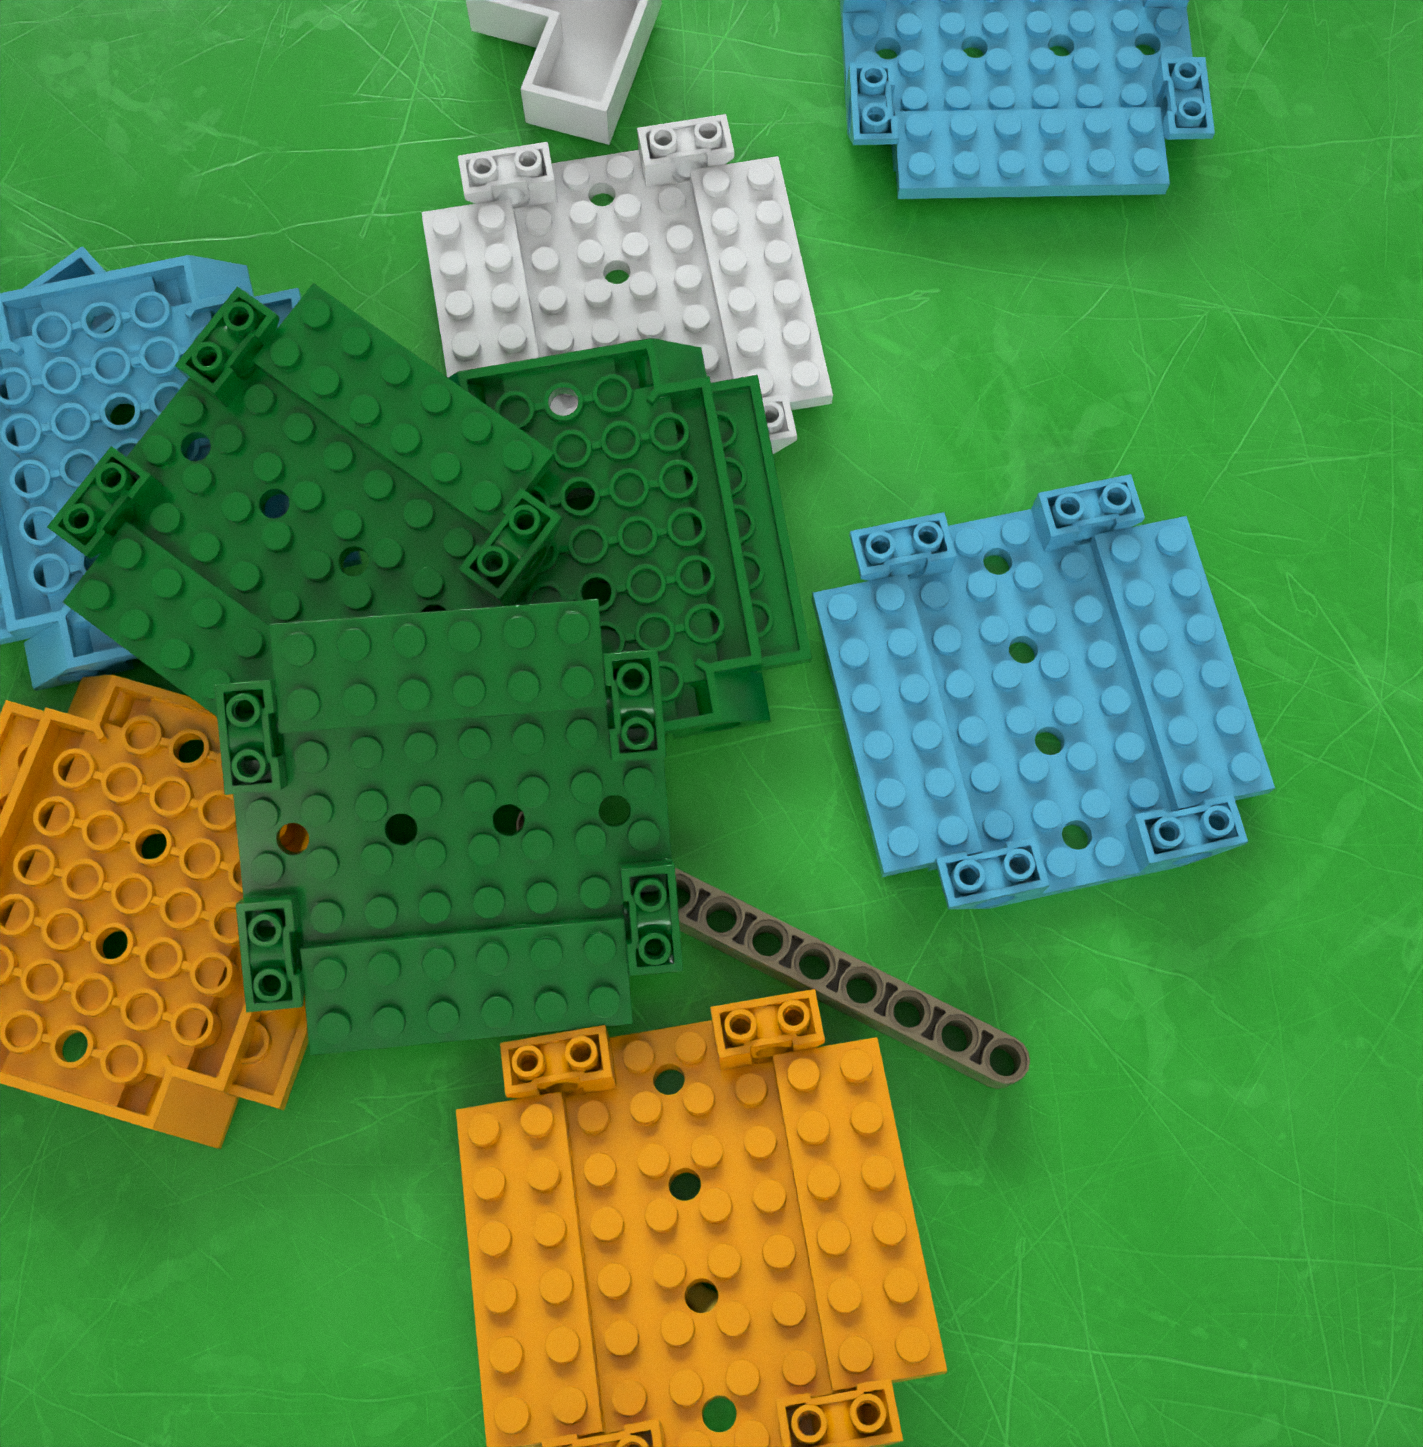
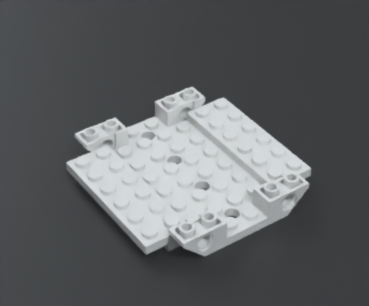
[421,114,833,499]

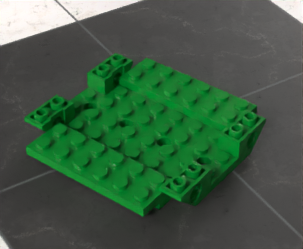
[47,283,563,717]
[429,338,812,739]
[214,599,683,1055]

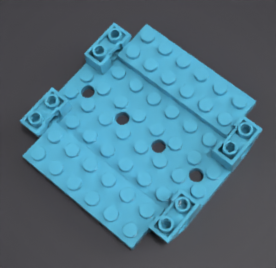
[840,0,1215,199]
[0,255,362,691]
[811,474,1275,909]

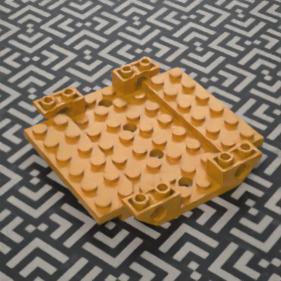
[0,675,309,1149]
[456,989,947,1447]

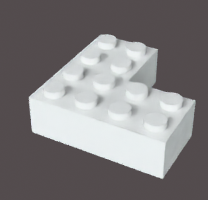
[466,0,662,145]

